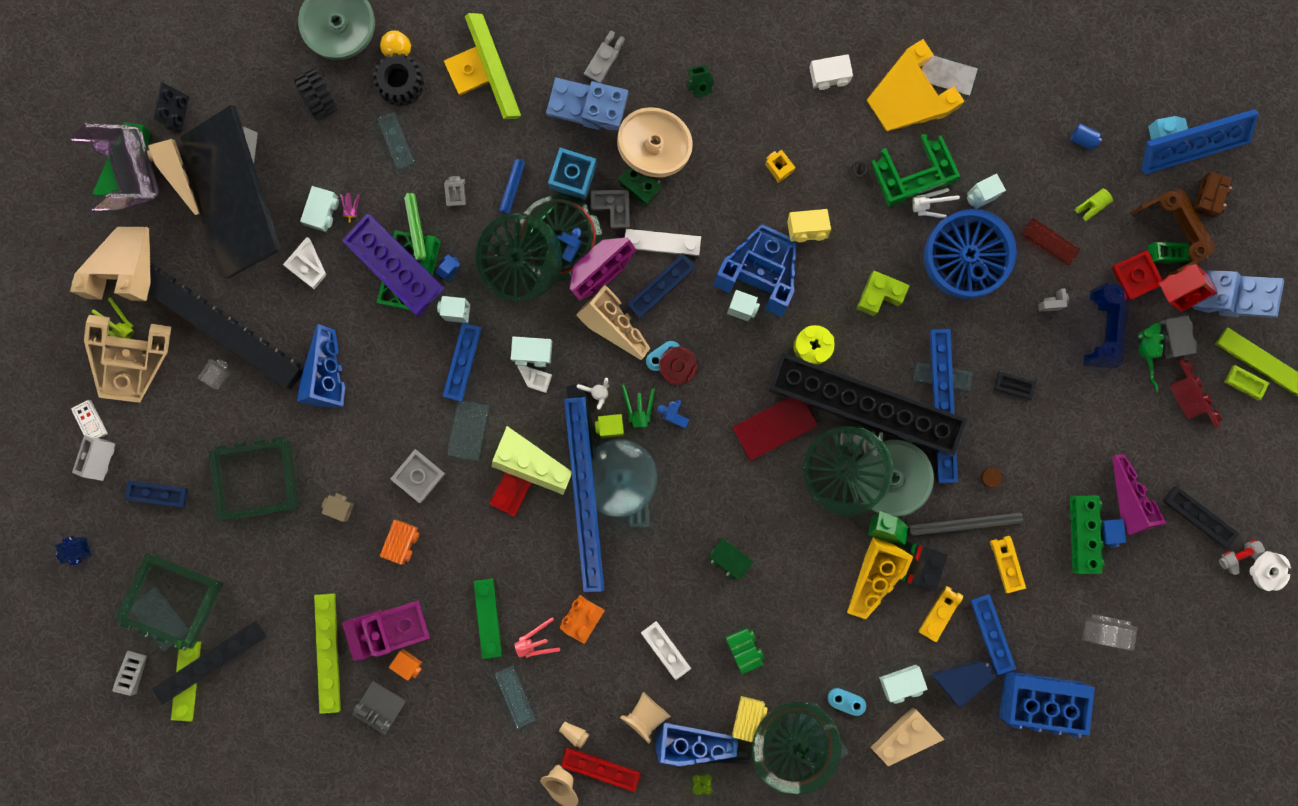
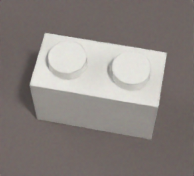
[809,54,853,90]

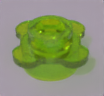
[692,774,712,795]

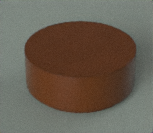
[981,468,1002,487]

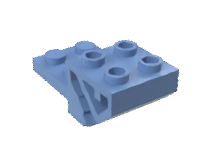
[546,77,628,130]
[1192,270,1284,318]

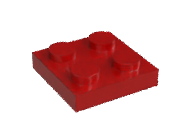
[1111,250,1163,301]

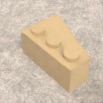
[870,707,945,766]

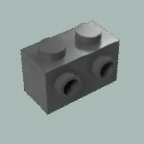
[1158,315,1197,359]

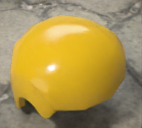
[380,31,411,57]

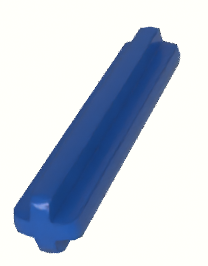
[499,159,525,214]

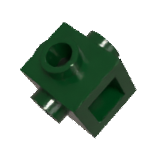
[686,64,714,97]

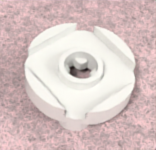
[1250,551,1291,591]

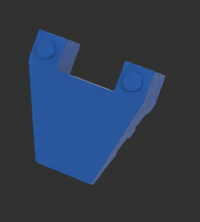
[713,224,796,317]

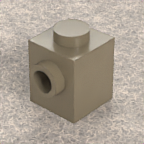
[321,493,354,522]

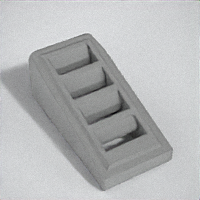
[112,651,147,696]

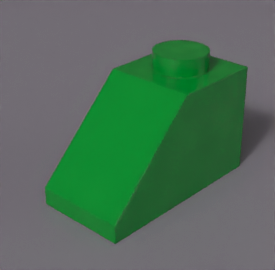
[868,511,908,546]

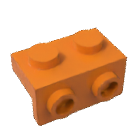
[560,595,605,644]

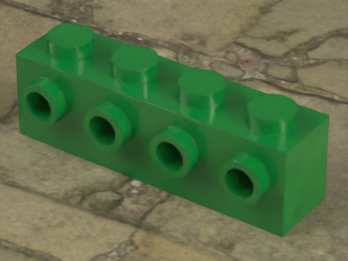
[1070,496,1104,574]

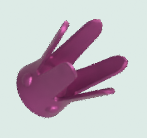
[340,193,360,222]

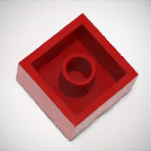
[1159,264,1217,312]

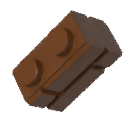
[1194,172,1232,218]

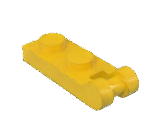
[990,536,1026,593]
[918,586,963,642]

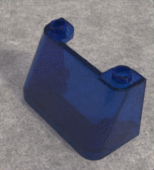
[1083,283,1129,369]

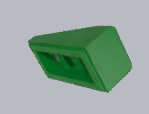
[1148,242,1190,264]

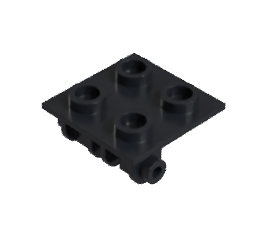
[153,82,189,132]

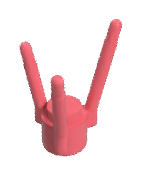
[515,618,560,658]

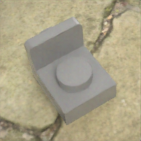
[444,176,466,206]
[1038,288,1069,312]

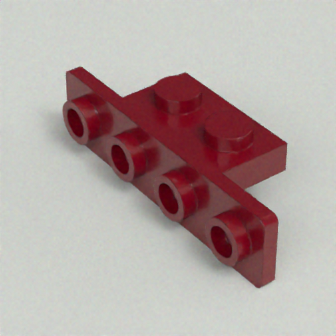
[1170,357,1222,428]

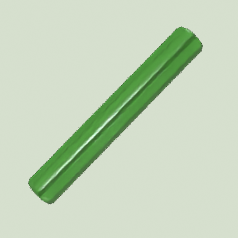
[404,193,426,261]

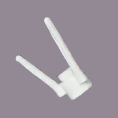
[912,188,960,219]
[577,378,609,410]

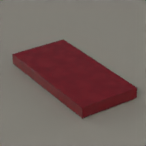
[732,398,818,461]

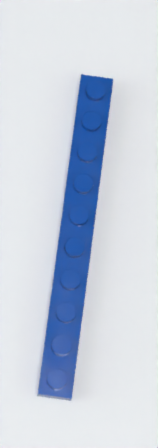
[564,397,604,592]

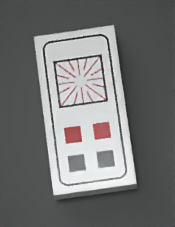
[71,400,108,438]

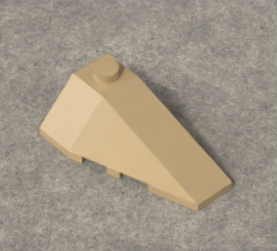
[147,139,200,215]
[576,285,650,360]

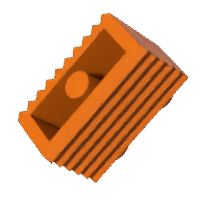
[380,520,419,565]

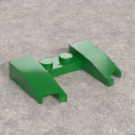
[871,134,960,208]

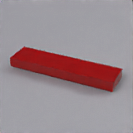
[561,747,641,792]

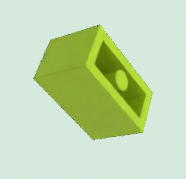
[595,414,624,438]

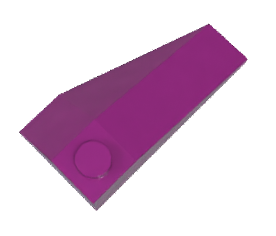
[1112,454,1166,535]

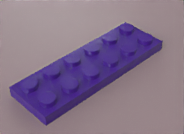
[342,213,444,316]

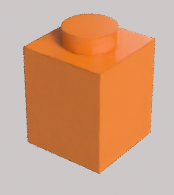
[389,649,422,681]

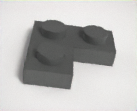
[591,190,630,229]

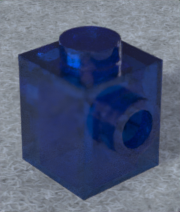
[55,536,91,566]

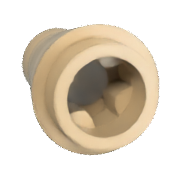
[559,721,589,748]

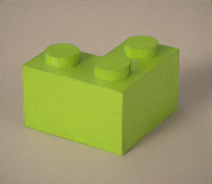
[856,271,910,316]

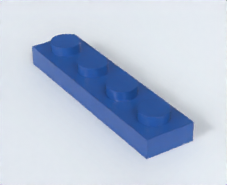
[443,323,482,402]
[970,594,1016,675]

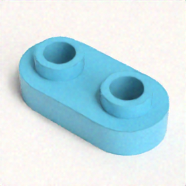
[646,341,679,371]
[828,688,866,716]

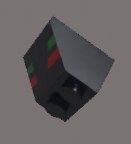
[899,541,948,592]

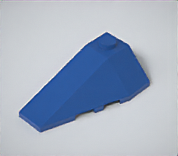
[297,324,345,407]
[655,723,738,767]

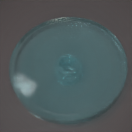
[592,439,657,517]

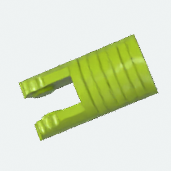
[1075,189,1113,221]

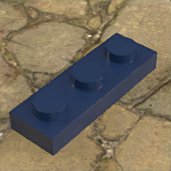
[125,480,188,508]

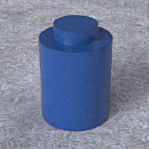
[1070,123,1102,150]

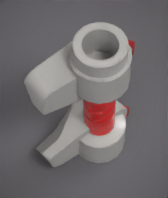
[1219,540,1265,575]

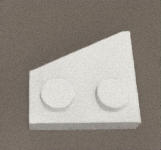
[283,237,326,289]

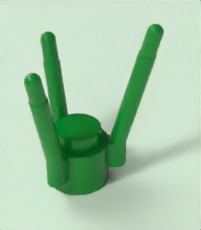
[621,384,655,427]

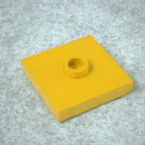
[444,47,490,96]

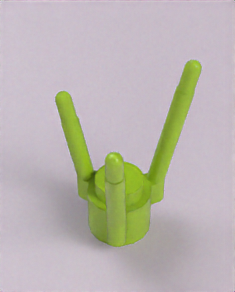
[92,298,134,339]

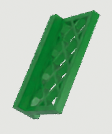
[376,230,441,314]

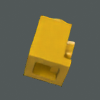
[765,150,795,183]

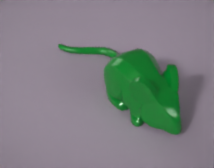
[1138,323,1164,392]

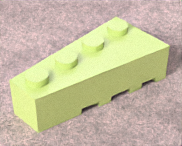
[491,426,572,495]

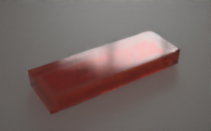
[1021,218,1080,266]

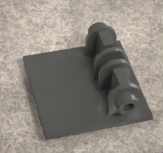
[352,681,406,735]

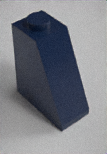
[931,660,996,708]

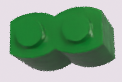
[725,627,765,674]

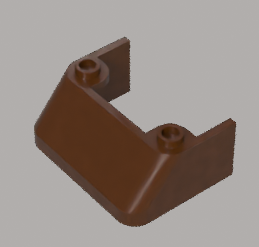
[1130,189,1215,277]

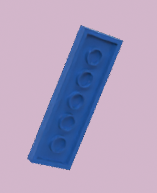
[1142,109,1259,174]

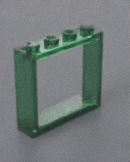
[209,437,300,521]
[115,553,223,651]

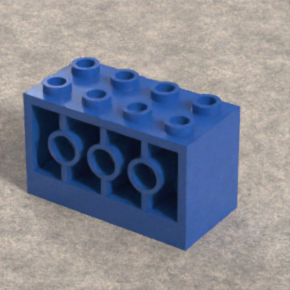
[999,672,1095,738]

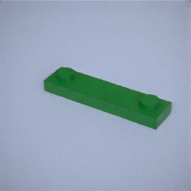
[474,578,502,659]

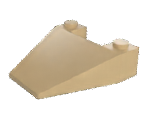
[70,227,151,301]
[84,315,171,403]

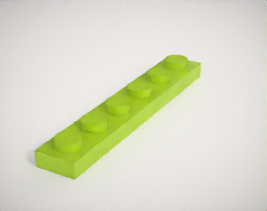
[314,593,341,713]

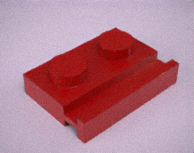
[489,472,532,517]

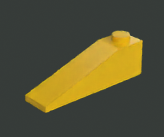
[847,537,913,619]

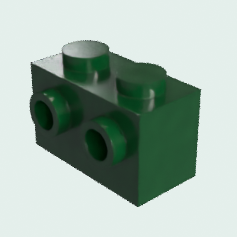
[618,166,662,207]
[708,538,754,581]

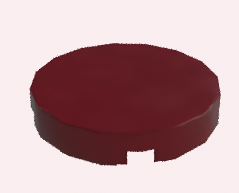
[659,346,697,385]

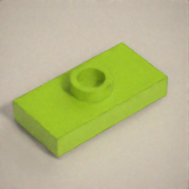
[1224,365,1269,400]

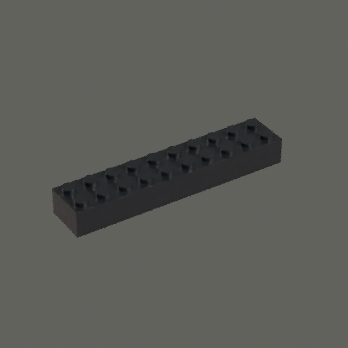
[768,353,968,457]

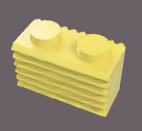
[732,696,767,743]

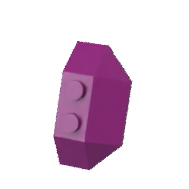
[570,237,636,301]

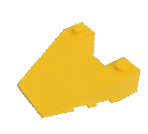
[866,39,965,131]

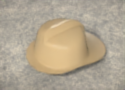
[540,765,578,806]

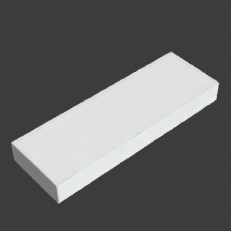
[641,621,691,680]

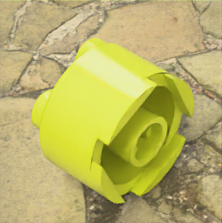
[793,325,835,365]

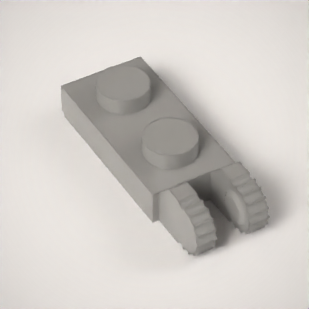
[584,31,625,83]

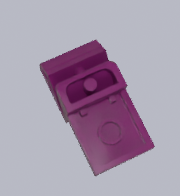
[342,600,430,661]

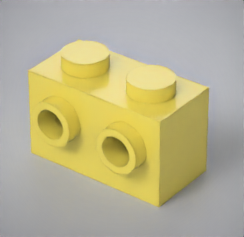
[787,209,831,242]

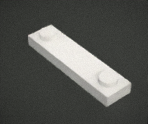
[625,229,701,256]

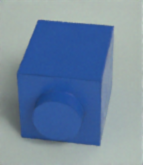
[1101,519,1126,548]

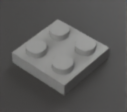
[390,449,446,503]

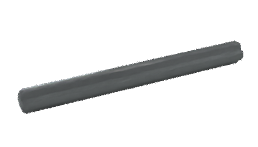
[908,513,1023,536]

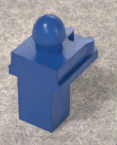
[557,228,582,262]
[436,255,460,280]
[657,399,689,428]

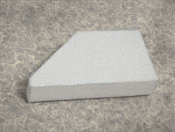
[517,365,552,393]

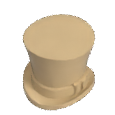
[620,692,671,744]

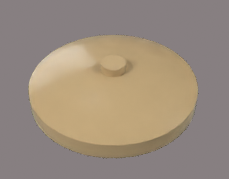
[617,108,693,177]

